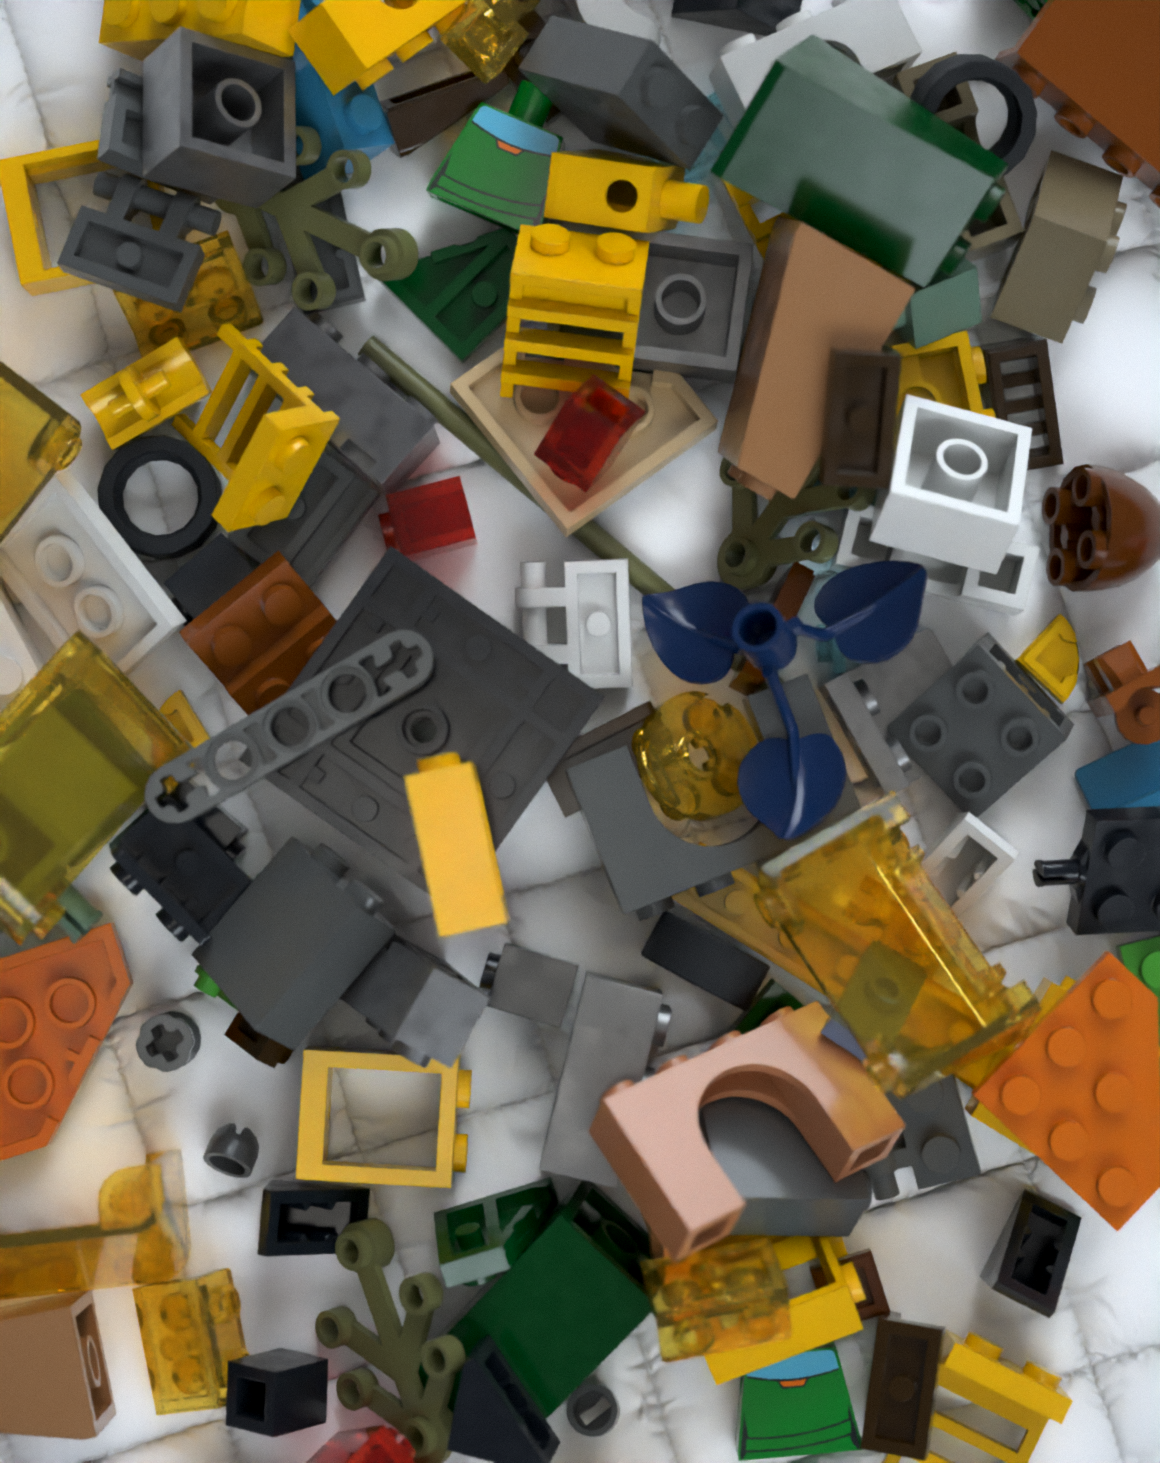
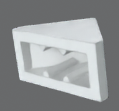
[897,812,1020,929]

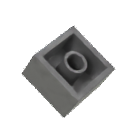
[142,26,296,209]

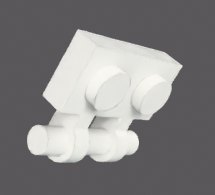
[515,558,633,689]

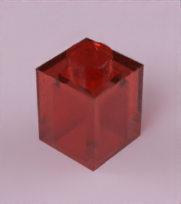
[533,374,646,493]
[378,476,478,561]

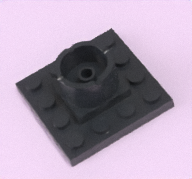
[238,546,605,895]

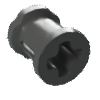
[136,1011,202,1072]

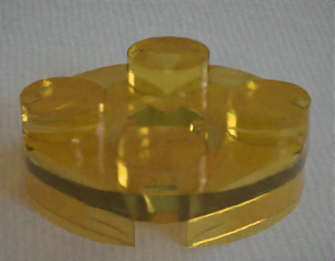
[631,691,757,821]

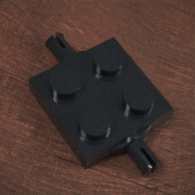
[1032,806,1160,936]

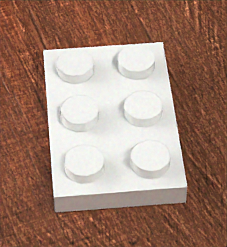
[0,469,187,699]

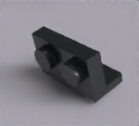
[109,792,254,947]

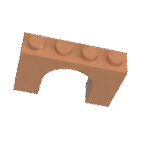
[588,1001,906,1262]

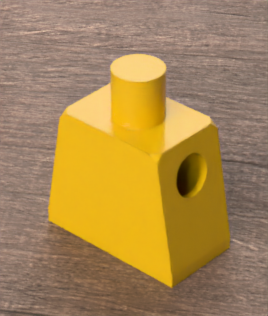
[544,149,709,233]

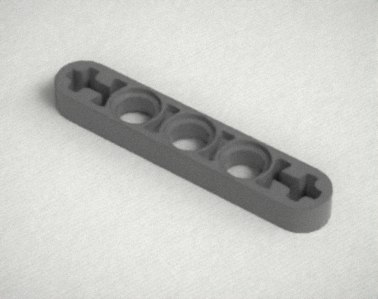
[145,630,435,824]

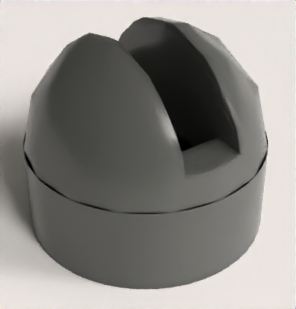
[203,1123,259,1178]
[566,1384,620,1437]

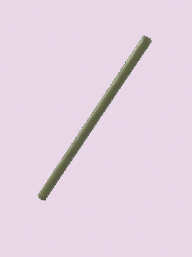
[358,335,785,692]

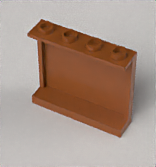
[995,0,1160,208]

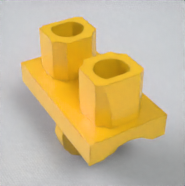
[80,337,213,450]

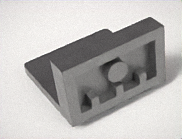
[818,628,953,799]

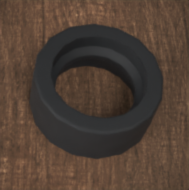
[910,54,1038,177]
[97,435,222,560]
[641,911,770,1011]

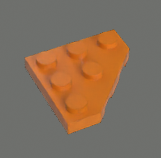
[0,922,134,1161]
[971,951,1160,1232]

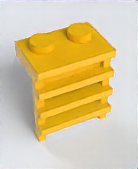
[500,224,650,414]
[171,323,340,532]
[882,1329,1073,1463]

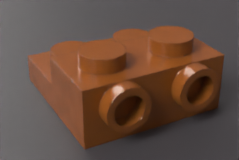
[179,550,337,716]

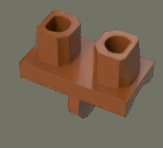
[1083,640,1160,745]

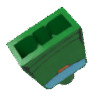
[426,80,566,235]
[735,1306,862,1461]

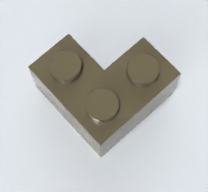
[990,150,1127,344]

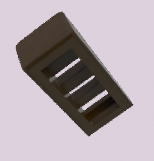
[380,63,510,158]
[978,336,1064,471]

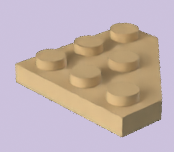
[450,348,718,537]

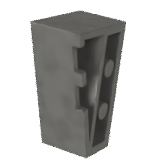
[250,307,440,499]
[340,933,491,1068]

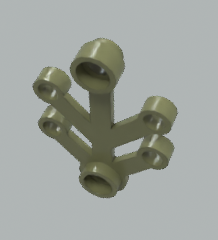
[215,126,419,311]
[717,454,876,591]
[315,1218,466,1463]

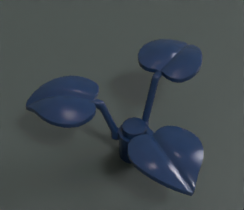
[642,560,928,841]

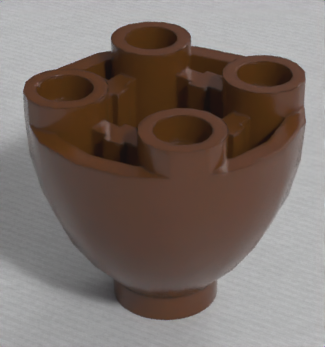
[1042,464,1160,592]

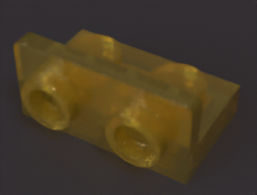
[112,230,264,358]
[641,1237,792,1363]
[132,1268,250,1416]

